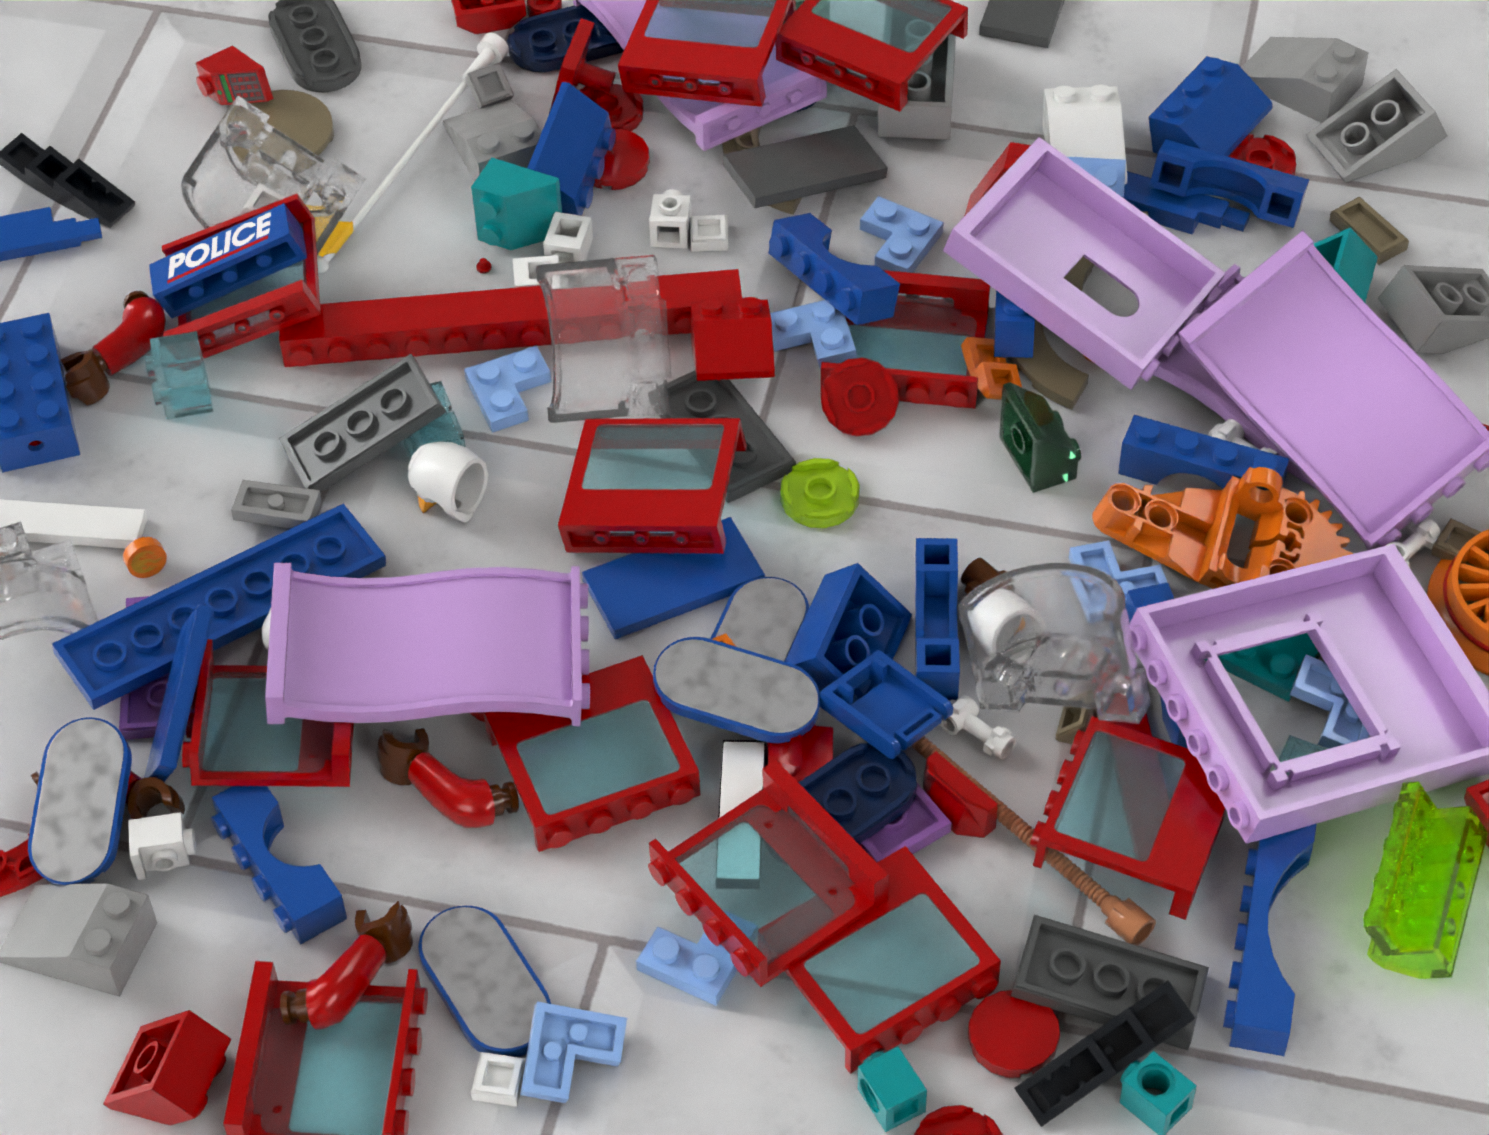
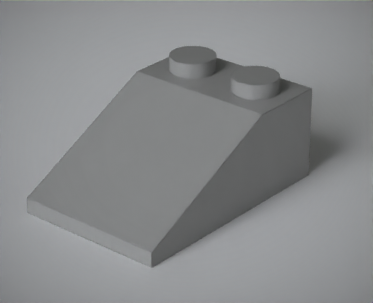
[1242,37,1369,123]
[1306,69,1447,183]
[443,99,542,182]
[1378,265,1489,354]
[0,883,157,997]

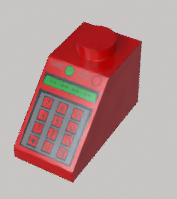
[195,45,274,105]

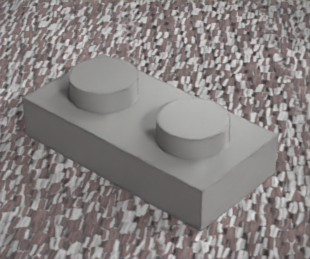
[231,480,322,528]

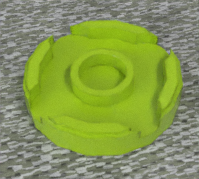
[780,458,860,528]

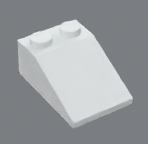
[1042,84,1128,184]

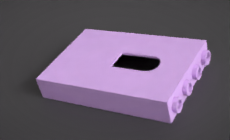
[943,137,1226,390]

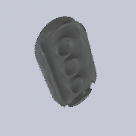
[268,0,362,92]

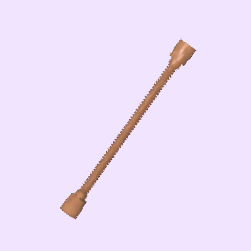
[911,736,1156,946]

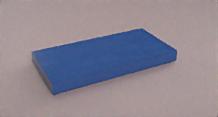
[582,517,765,639]
[144,604,214,782]

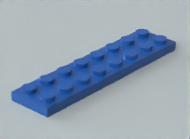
[52,503,386,710]

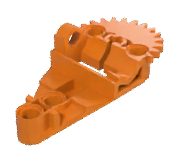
[1092,467,1353,589]

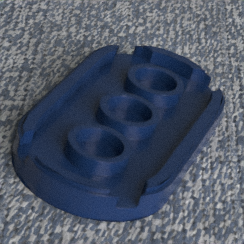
[507,5,624,72]
[763,743,917,868]

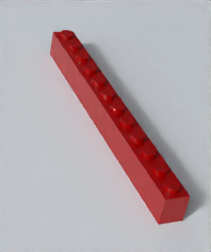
[279,269,742,367]

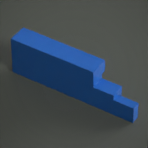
[1124,171,1250,235]
[0,207,103,262]

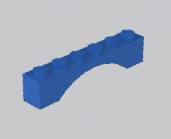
[1223,823,1317,1056]

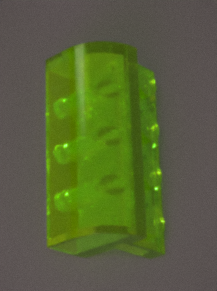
[1363,781,1488,979]

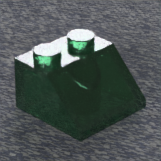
[999,382,1081,493]

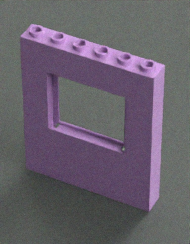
[1125,544,1489,844]

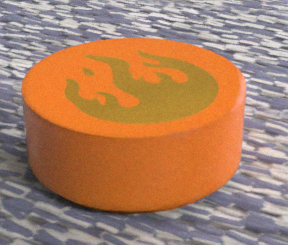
[123,537,167,578]

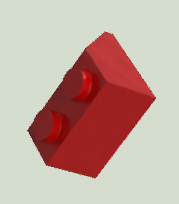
[691,297,775,381]
[103,1010,231,1126]

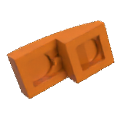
[961,337,1024,401]

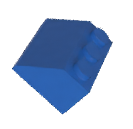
[1148,56,1273,157]
[527,82,616,216]
[785,563,912,703]

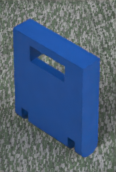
[820,650,953,759]

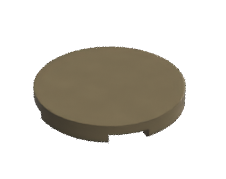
[224,90,334,175]

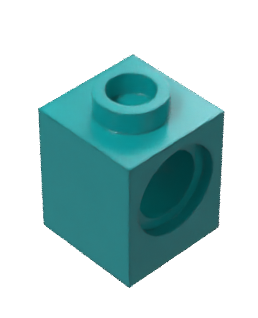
[857,1046,927,1132]
[1119,1051,1197,1135]

